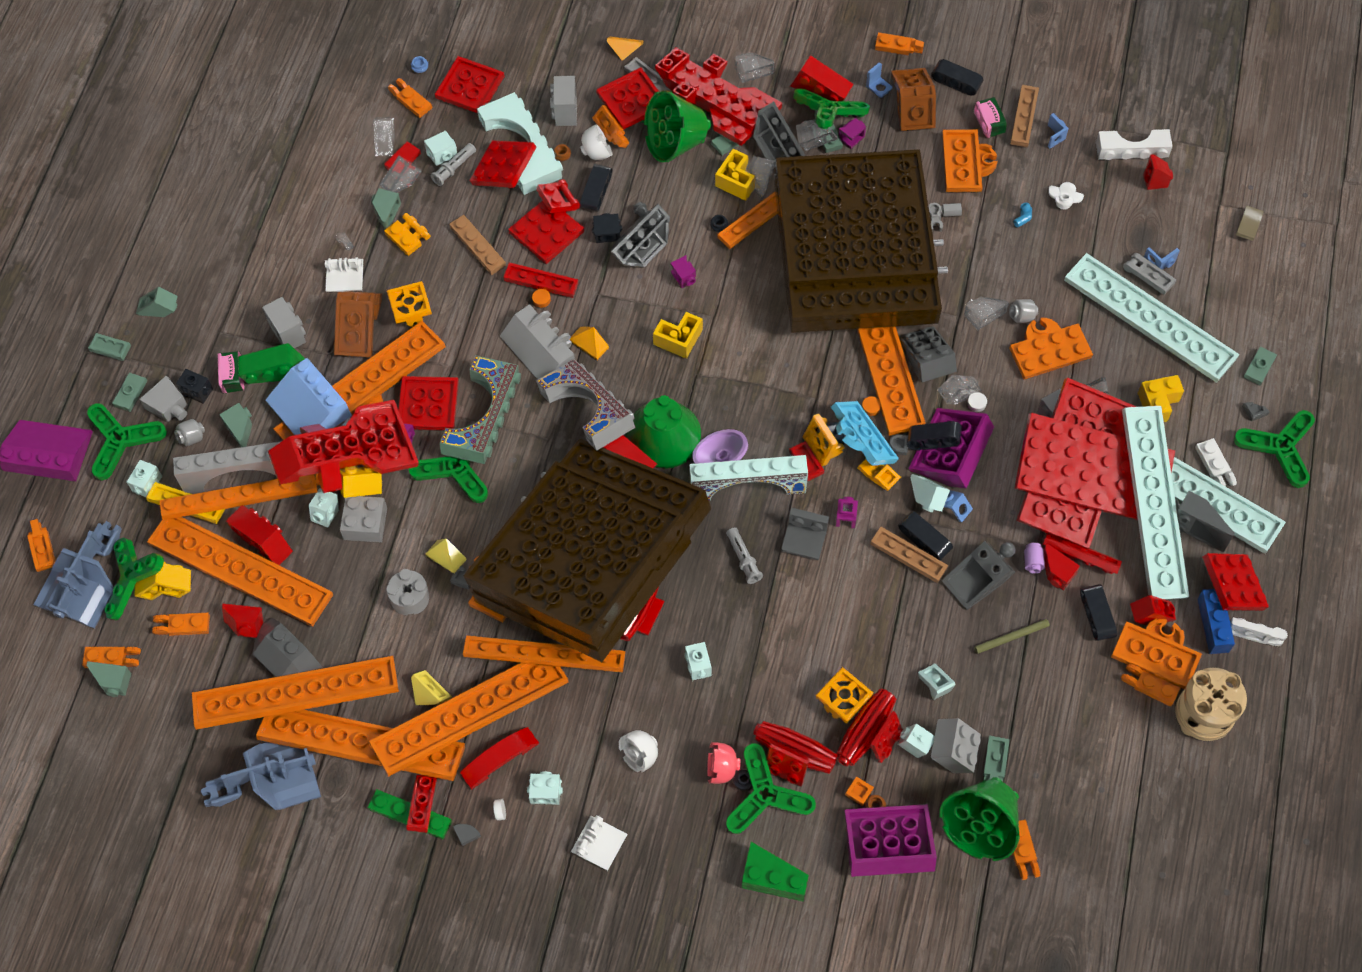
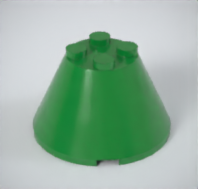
[644,90,711,162]
[626,395,701,469]
[939,777,1020,861]

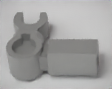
[928,203,962,232]

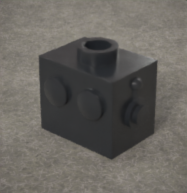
[592,213,623,243]
[176,369,213,404]

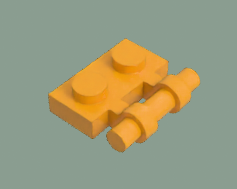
[384,213,431,256]

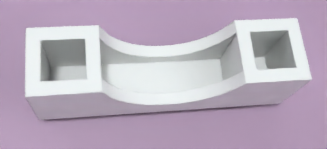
[1096,129,1172,160]

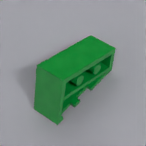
[238,343,305,384]
[742,842,809,902]

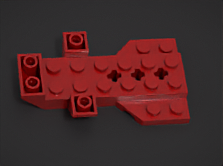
[655,47,782,146]
[268,400,419,493]

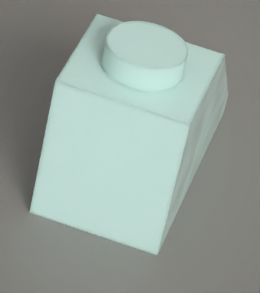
[910,474,950,512]

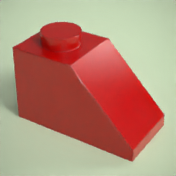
[1143,154,1173,190]
[1044,544,1080,590]
[222,604,263,638]

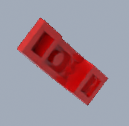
[460,727,539,790]

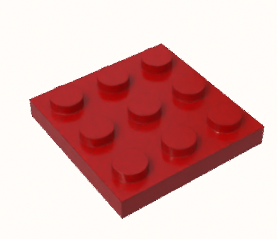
[435,56,505,113]
[596,67,659,130]
[469,140,537,188]
[508,201,585,264]
[399,376,459,430]
[1202,553,1269,611]

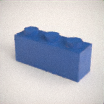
[1197,589,1235,654]

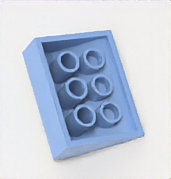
[266,358,352,435]

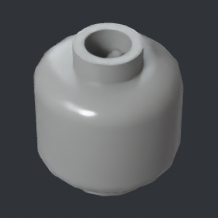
[1009,299,1038,323]
[174,419,205,446]

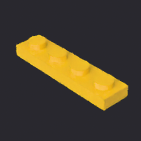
[146,482,225,524]

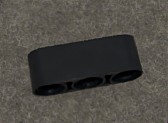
[931,59,984,96]
[580,164,613,212]
[906,421,962,451]
[898,511,953,561]
[1080,584,1117,641]

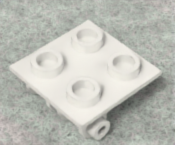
[325,257,363,292]
[571,815,627,871]

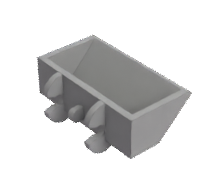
[500,304,575,379]

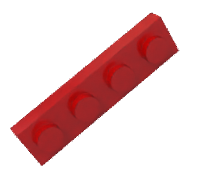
[503,262,579,298]
[1043,534,1122,574]

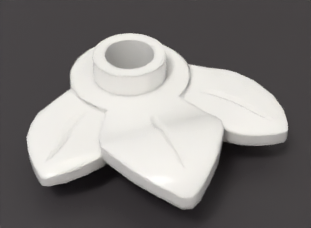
[1048,182,1084,209]

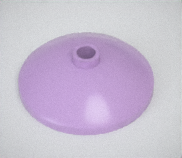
[693,429,748,464]

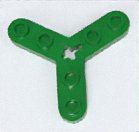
[793,89,870,129]
[87,403,167,480]
[1234,410,1315,488]
[409,425,488,503]
[105,538,164,621]
[726,743,816,834]

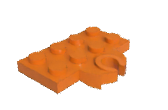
[942,129,998,192]
[1009,318,1093,380]
[1111,618,1202,690]

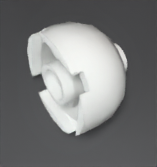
[580,124,613,161]
[619,730,658,772]

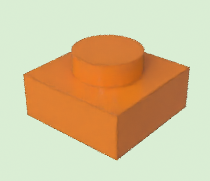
[845,776,874,806]

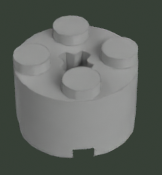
[387,569,429,615]

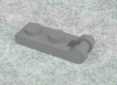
[1123,253,1176,295]

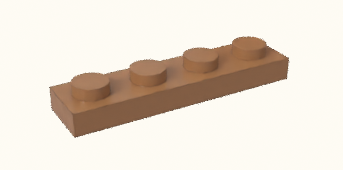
[1010,85,1039,147]
[449,215,506,275]
[870,527,948,583]

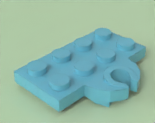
[831,401,899,466]

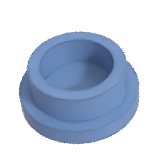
[411,56,428,73]

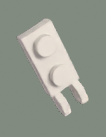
[1195,438,1237,487]
[1230,617,1288,647]

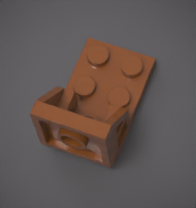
[891,68,936,131]
[334,291,382,357]

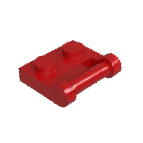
[536,179,580,213]

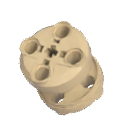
[1175,668,1247,741]

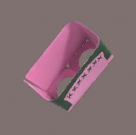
[974,97,1007,138]
[218,351,244,393]

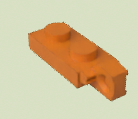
[875,32,924,56]
[592,105,629,148]
[27,519,56,572]

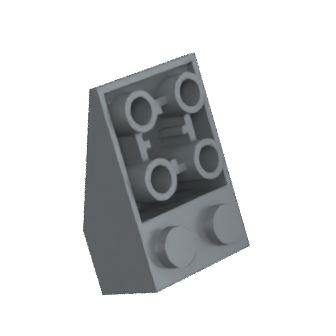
[899,326,957,382]

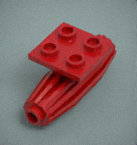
[620,587,664,641]
[836,688,903,767]
[753,721,838,787]

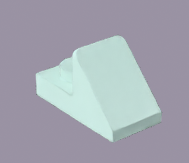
[918,664,955,700]

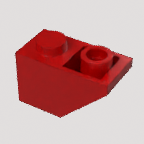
[1130,595,1176,625]

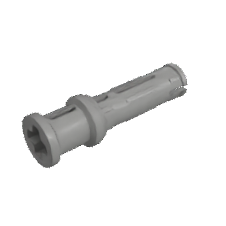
[431,143,476,186]
[726,528,763,584]

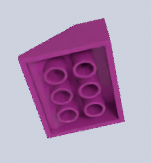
[908,408,994,489]
[0,420,93,482]
[845,804,937,877]

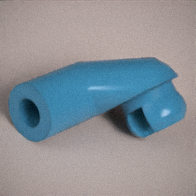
[1013,202,1032,228]

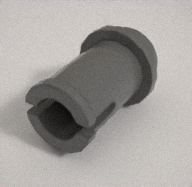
[633,202,648,217]

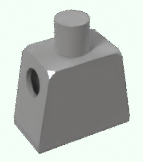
[140,376,187,422]

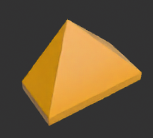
[607,36,643,61]
[569,327,609,360]

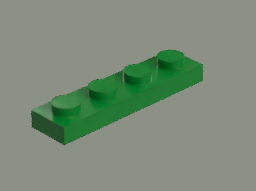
[368,789,452,840]

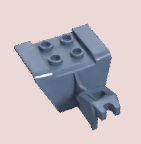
[33,521,122,629]
[201,742,321,810]

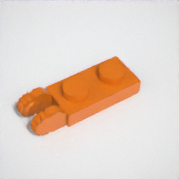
[388,78,433,118]
[152,613,210,636]
[82,647,141,668]
[1121,663,1180,706]
[1013,820,1040,880]

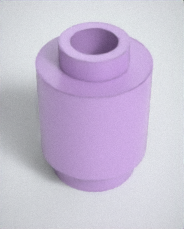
[1024,543,1045,573]

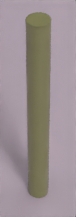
[974,619,1050,654]

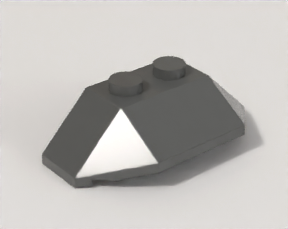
[753,101,806,168]
[610,204,670,268]
[253,617,323,677]

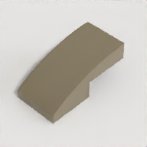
[1236,205,1264,241]

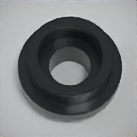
[710,215,728,232]
[733,770,752,790]

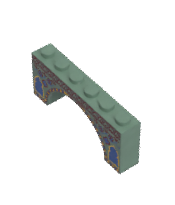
[440,355,521,464]

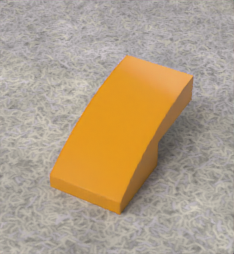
[857,459,901,491]

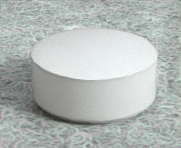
[968,392,987,412]
[493,799,506,820]

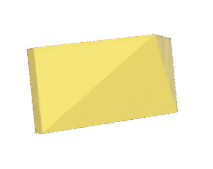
[425,539,467,573]
[411,670,452,705]

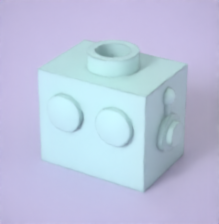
[424,131,457,166]
[127,460,162,497]
[309,488,339,527]
[685,642,712,680]
[897,724,935,758]
[527,771,563,805]

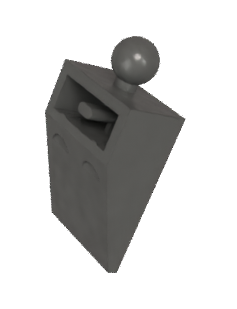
[1175,491,1235,552]
[941,541,1015,610]

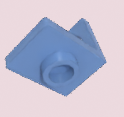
[866,62,893,98]
[1048,113,1069,148]
[1144,247,1180,270]
[944,490,973,522]

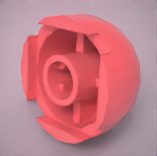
[707,742,740,784]

